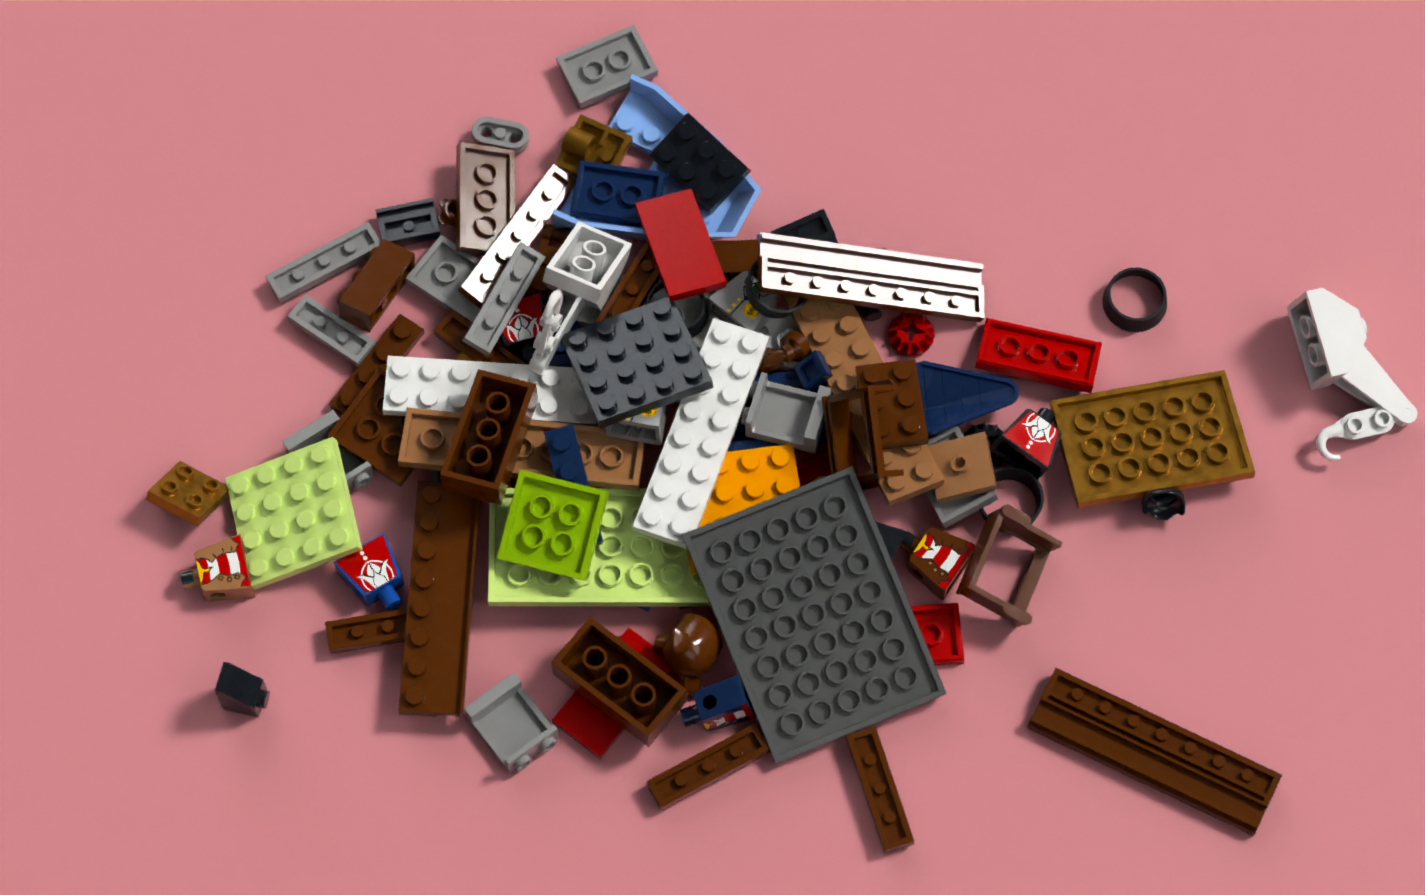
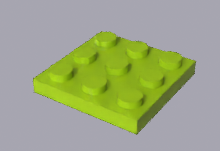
[497,469,610,581]

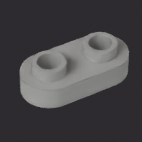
[472,117,529,153]

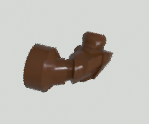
[757,330,810,374]

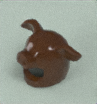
[653,613,723,700]

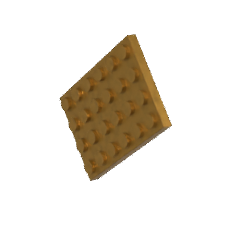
[1050,370,1255,509]

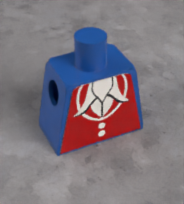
[334,533,404,611]

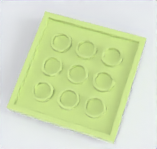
[225,437,363,590]

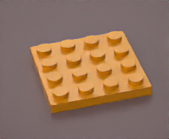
[686,444,800,575]

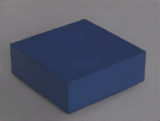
[793,350,833,392]

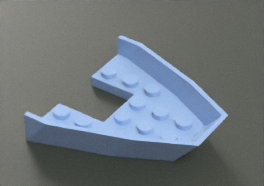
[552,74,761,241]

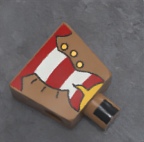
[180,534,256,601]

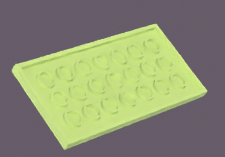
[488,488,711,607]

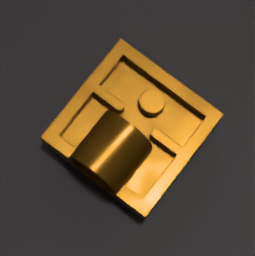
[555,114,633,177]
[146,461,229,527]

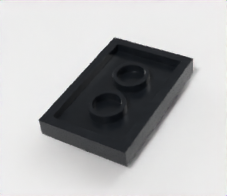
[649,113,751,214]

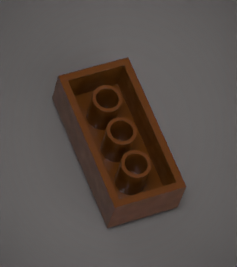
[440,369,538,505]
[551,616,687,747]

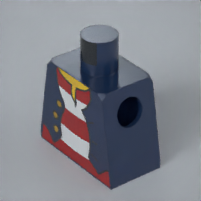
[680,675,756,731]

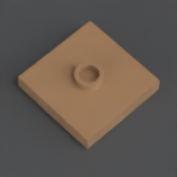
[927,431,997,504]

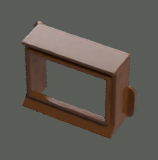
[822,379,904,490]
[956,504,1063,627]

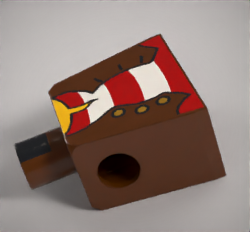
[899,527,976,601]

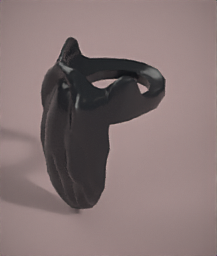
[1142,489,1186,520]

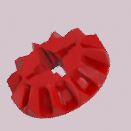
[888,312,935,356]

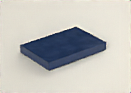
[570,160,666,227]

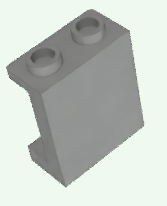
[741,372,831,453]
[282,410,374,491]
[464,673,559,774]

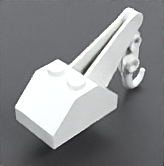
[528,221,632,376]
[1286,288,1418,461]

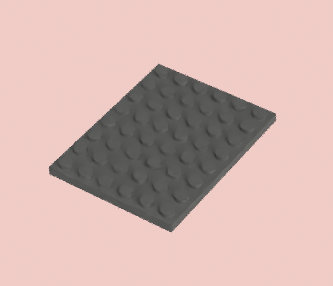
[682,466,947,764]

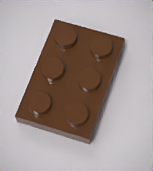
[855,359,928,451]

